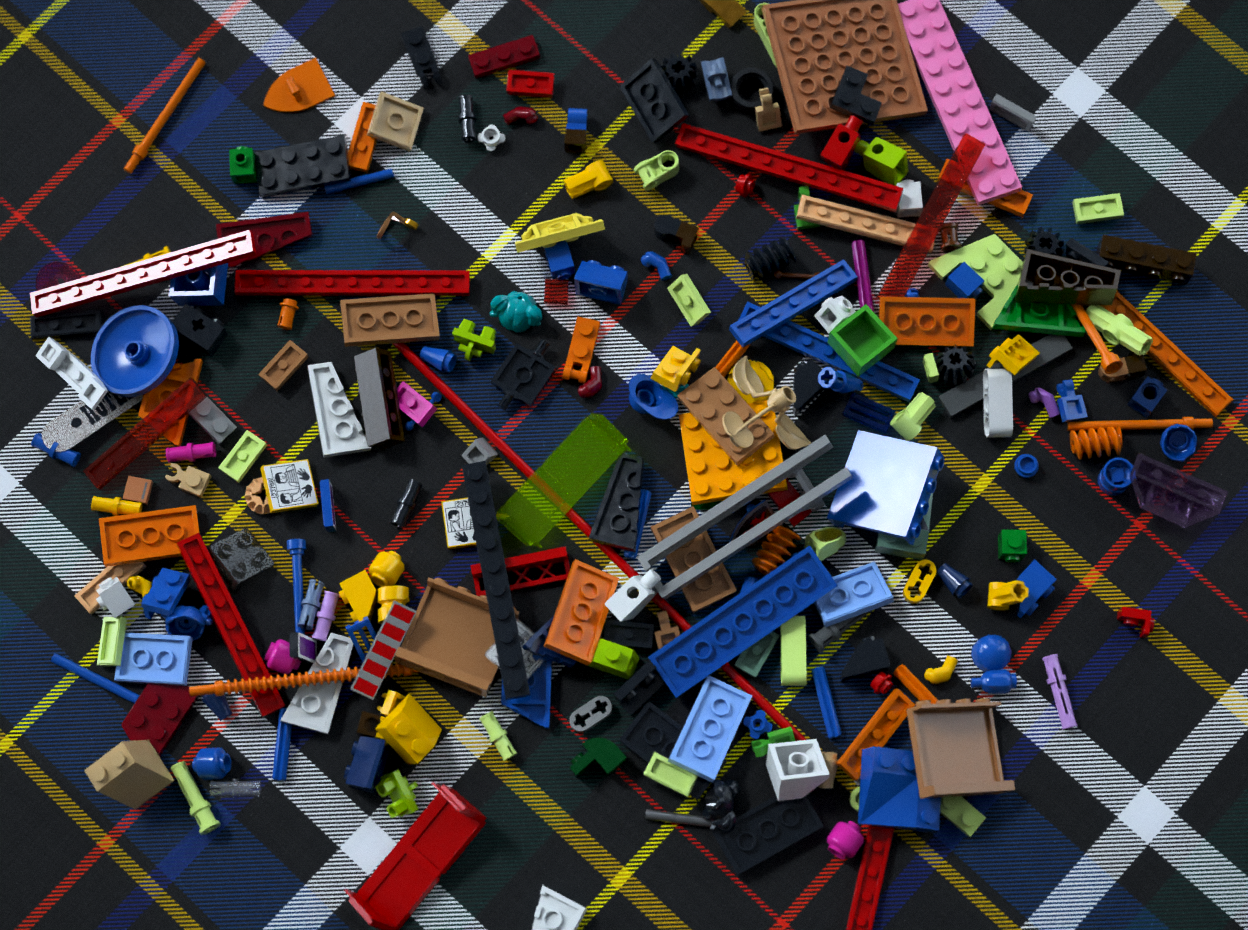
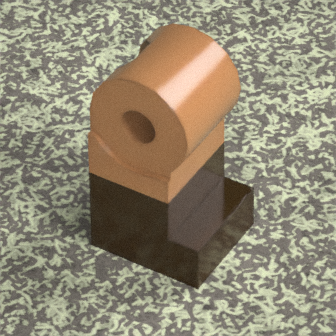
[1098,351,1147,382]

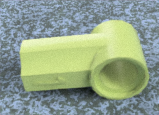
[890,392,936,441]

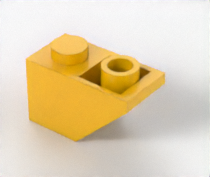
[339,570,377,630]

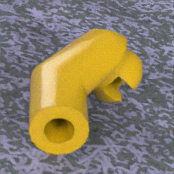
[127,575,152,597]
[924,656,958,684]

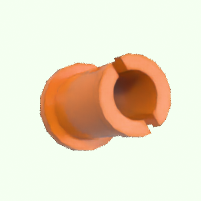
[277,299,299,330]

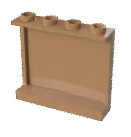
[395,577,519,697]
[907,698,1015,799]

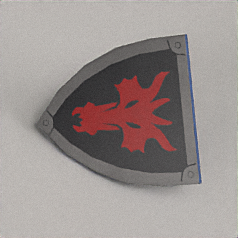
[729,499,784,547]

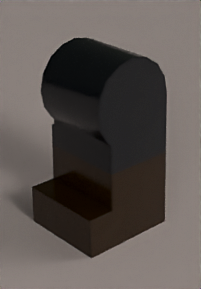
[654,215,699,255]

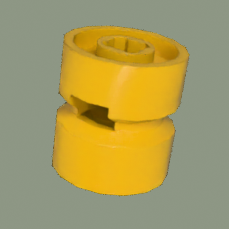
[377,586,409,625]

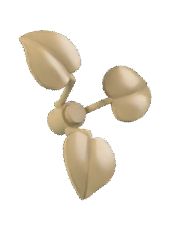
[722,356,811,450]

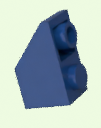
[1016,560,1057,618]

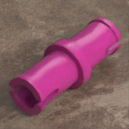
[166,442,216,463]

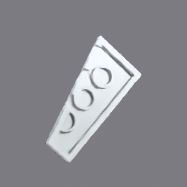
[308,362,371,458]
[532,885,587,930]

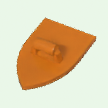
[263,57,335,113]

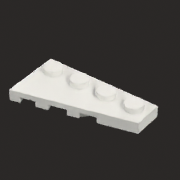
[280,633,353,734]

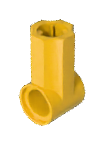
[563,160,613,199]
[987,580,1029,610]

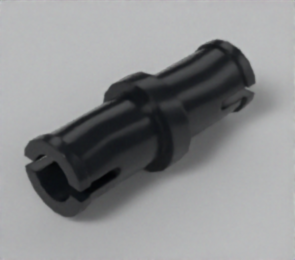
[458,95,477,143]
[390,479,423,529]

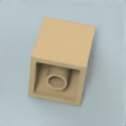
[84,740,174,809]

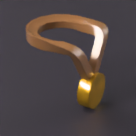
[376,212,419,239]

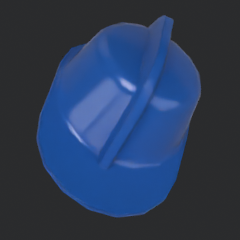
[628,374,678,420]

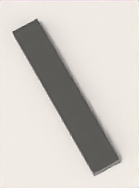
[938,334,1072,418]

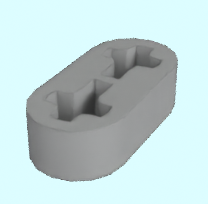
[569,696,612,733]

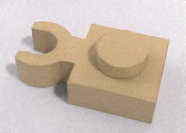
[165,463,212,498]

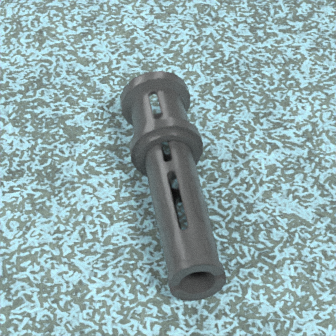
[808,610,873,653]

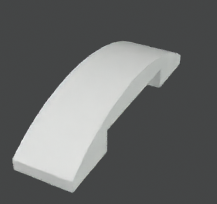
[35,337,108,410]

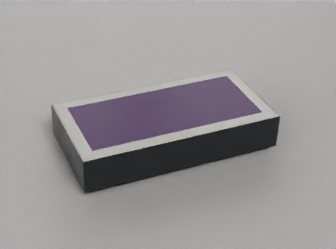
[289,632,317,665]

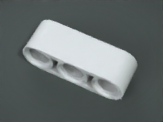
[983,368,1013,438]

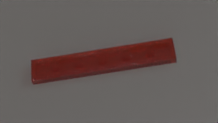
[83,378,207,490]

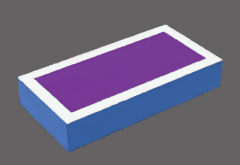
[320,479,336,532]

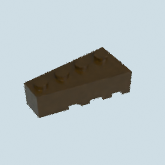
[1014,249,1121,306]

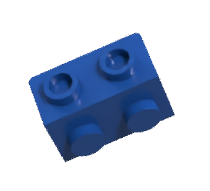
[141,568,191,619]

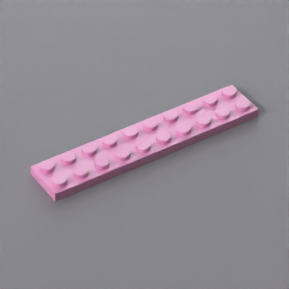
[898,0,1022,206]

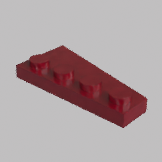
[216,212,312,269]

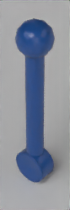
[404,392,442,431]

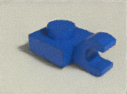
[1056,379,1088,423]

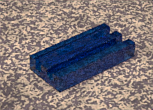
[842,392,896,434]

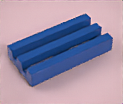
[345,616,377,662]

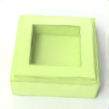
[923,353,939,383]

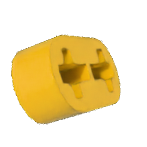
[903,559,937,604]

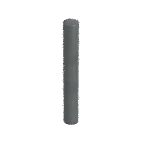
[645,809,712,827]

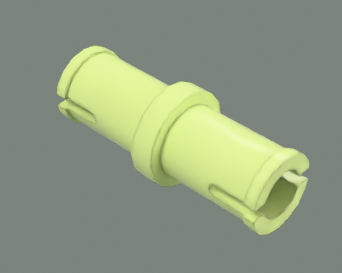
[479,711,517,761]

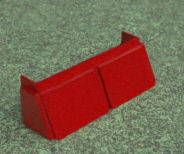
[344,782,487,930]

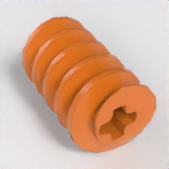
[1070,425,1123,460]
[751,526,801,576]

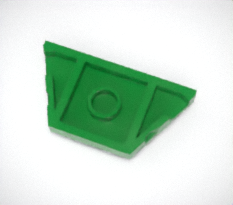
[993,285,1085,337]

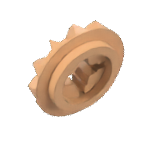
[244,477,270,514]

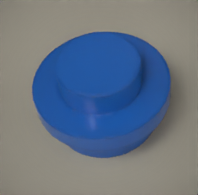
[1014,454,1039,478]

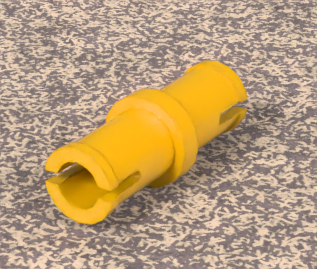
[91,496,142,516]

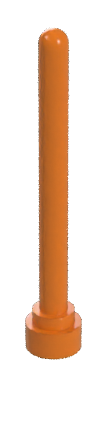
[1070,304,1123,374]

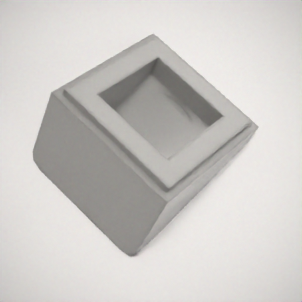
[461,438,498,465]

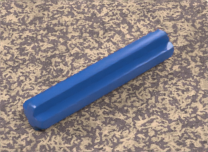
[623,489,651,559]
[812,667,841,739]
[272,708,292,781]

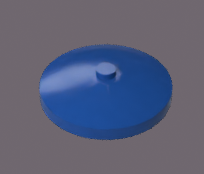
[91,305,179,397]

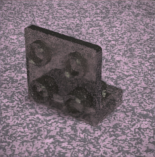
[208,528,274,597]

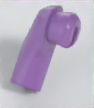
[1028,388,1060,417]

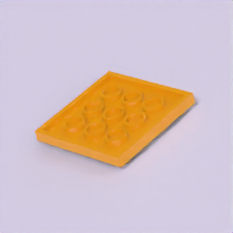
[679,400,788,505]

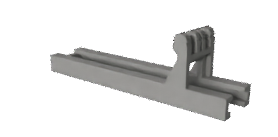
[637,435,853,600]

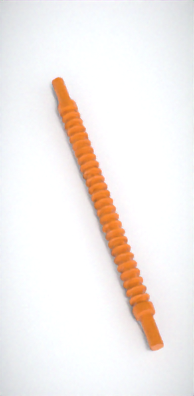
[189,663,418,697]

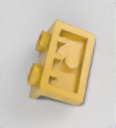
[986,334,1040,375]
[651,346,701,392]

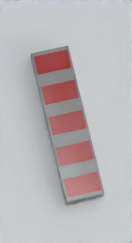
[350,600,417,700]

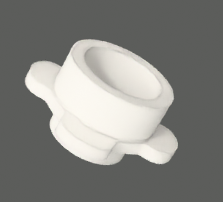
[478,125,505,151]

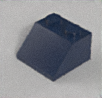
[344,736,391,795]

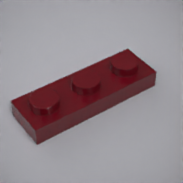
[468,35,540,79]

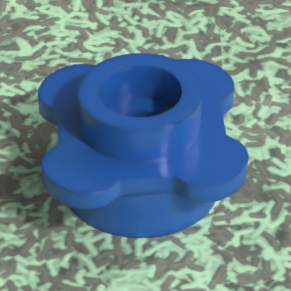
[743,710,772,739]

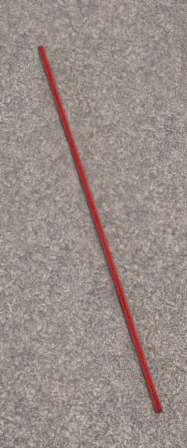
[391,342,807,741]

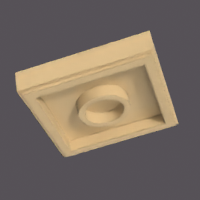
[367,91,424,152]

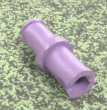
[312,591,340,642]

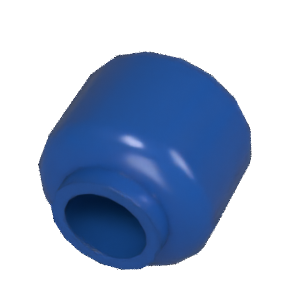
[192,747,231,780]

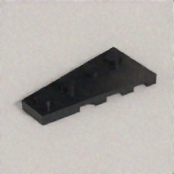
[589,452,644,553]

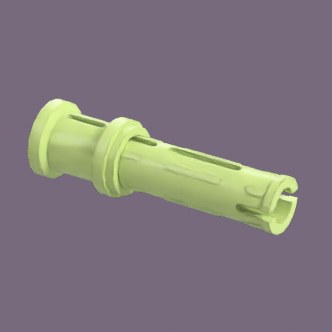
[171,761,221,835]

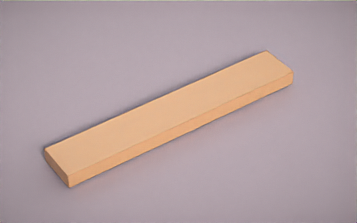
[796,195,937,253]

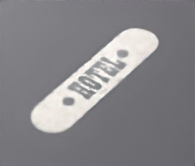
[42,391,144,452]

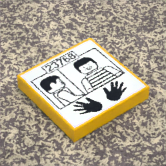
[260,459,319,513]
[441,497,477,550]

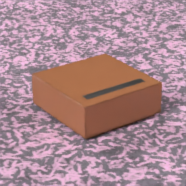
[123,476,153,505]

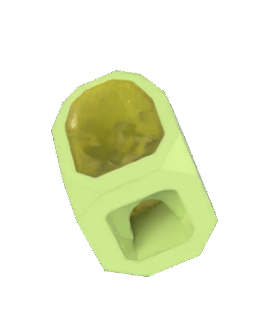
[805,527,846,561]

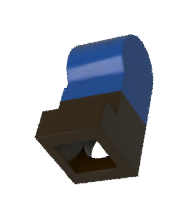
[564,108,587,153]

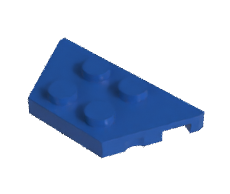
[501,656,552,729]

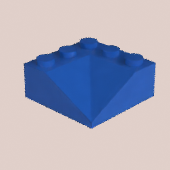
[858,746,941,832]

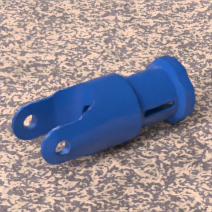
[818,367,863,393]

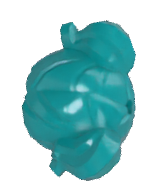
[489,291,543,332]

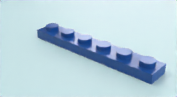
[729,259,858,347]

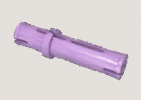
[1042,654,1078,730]

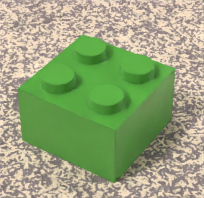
[827,304,898,377]

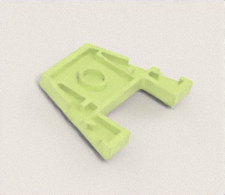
[927,234,1023,330]

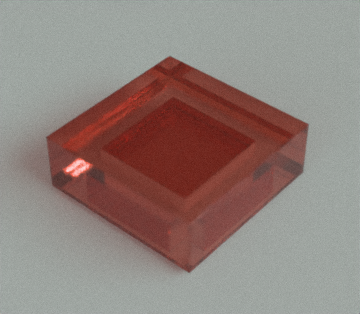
[544,279,569,305]

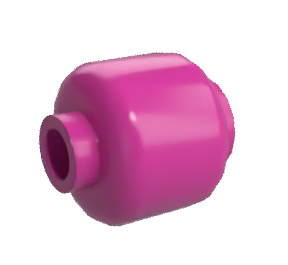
[264,639,301,675]
[827,821,864,860]

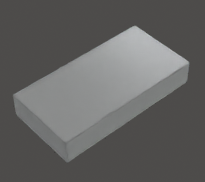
[990,94,1037,132]

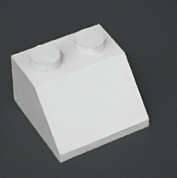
[766,739,829,801]

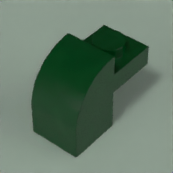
[570,738,627,778]

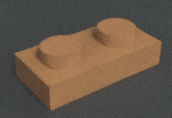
[258,340,309,391]

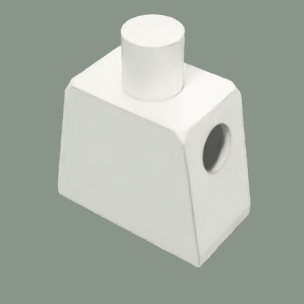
[604,569,661,622]

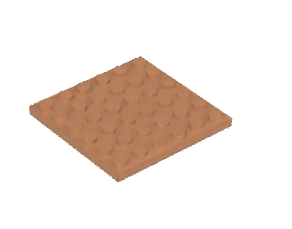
[762,0,928,134]

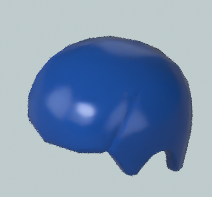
[1160,424,1197,462]
[971,635,1012,672]

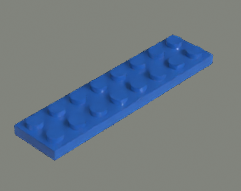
[648,545,838,698]

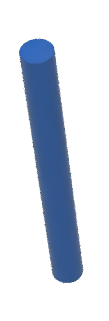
[51,653,140,704]

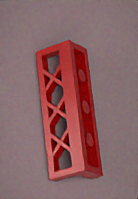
[470,546,570,597]

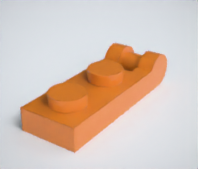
[562,316,600,384]

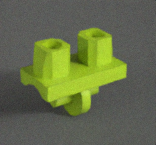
[452,319,496,361]
[375,769,419,818]

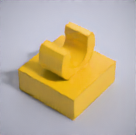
[377,690,406,716]

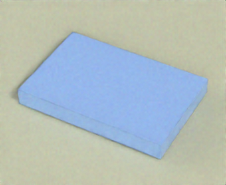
[814,561,894,627]
[114,633,193,686]

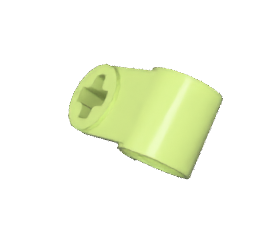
[634,150,679,190]

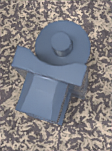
[701,57,732,102]

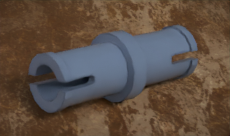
[297,579,324,630]

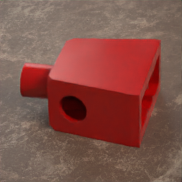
[821,115,863,170]

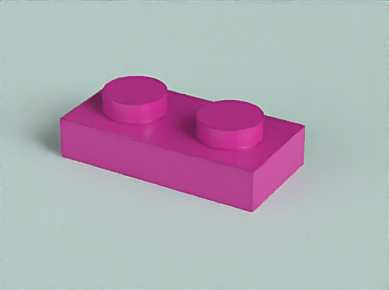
[397,381,437,427]

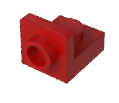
[1117,607,1155,638]

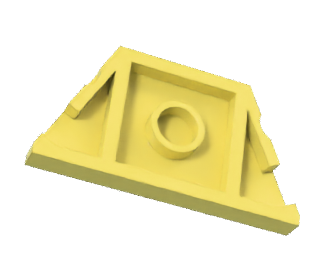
[515,213,605,253]

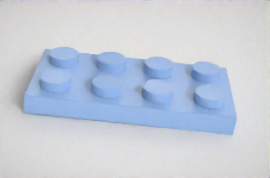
[668,675,752,783]

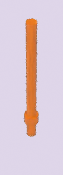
[124,58,206,174]
[1067,417,1213,431]

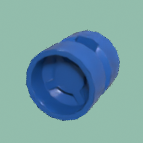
[1097,458,1135,496]

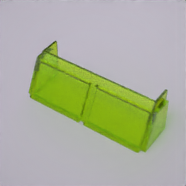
[496,413,632,548]

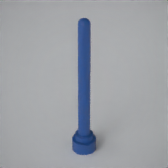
[287,539,306,635]

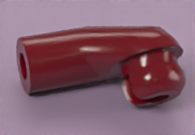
[502,106,538,125]
[578,366,602,398]

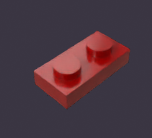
[506,70,555,98]

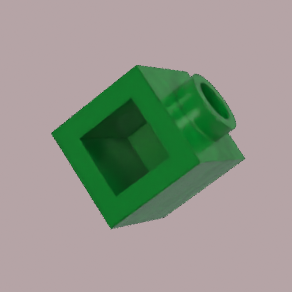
[229,146,257,184]
[998,530,1027,562]

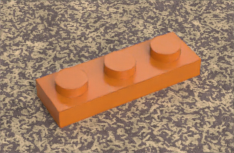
[348,102,378,173]

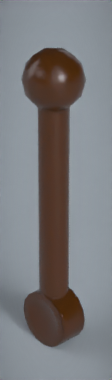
[773,270,820,279]

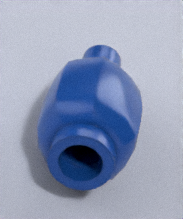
[971,669,1017,694]

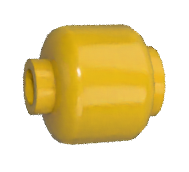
[368,551,405,587]

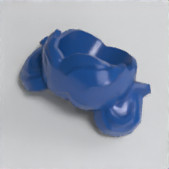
[161,605,213,641]

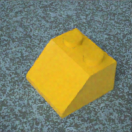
[375,694,442,764]

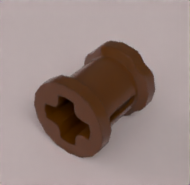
[938,222,962,252]

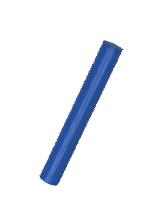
[324,168,394,194]

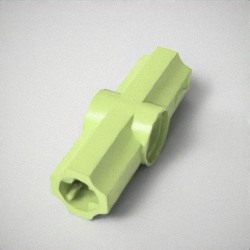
[1086,305,1153,356]

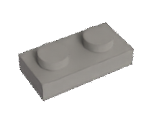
[186,393,237,444]

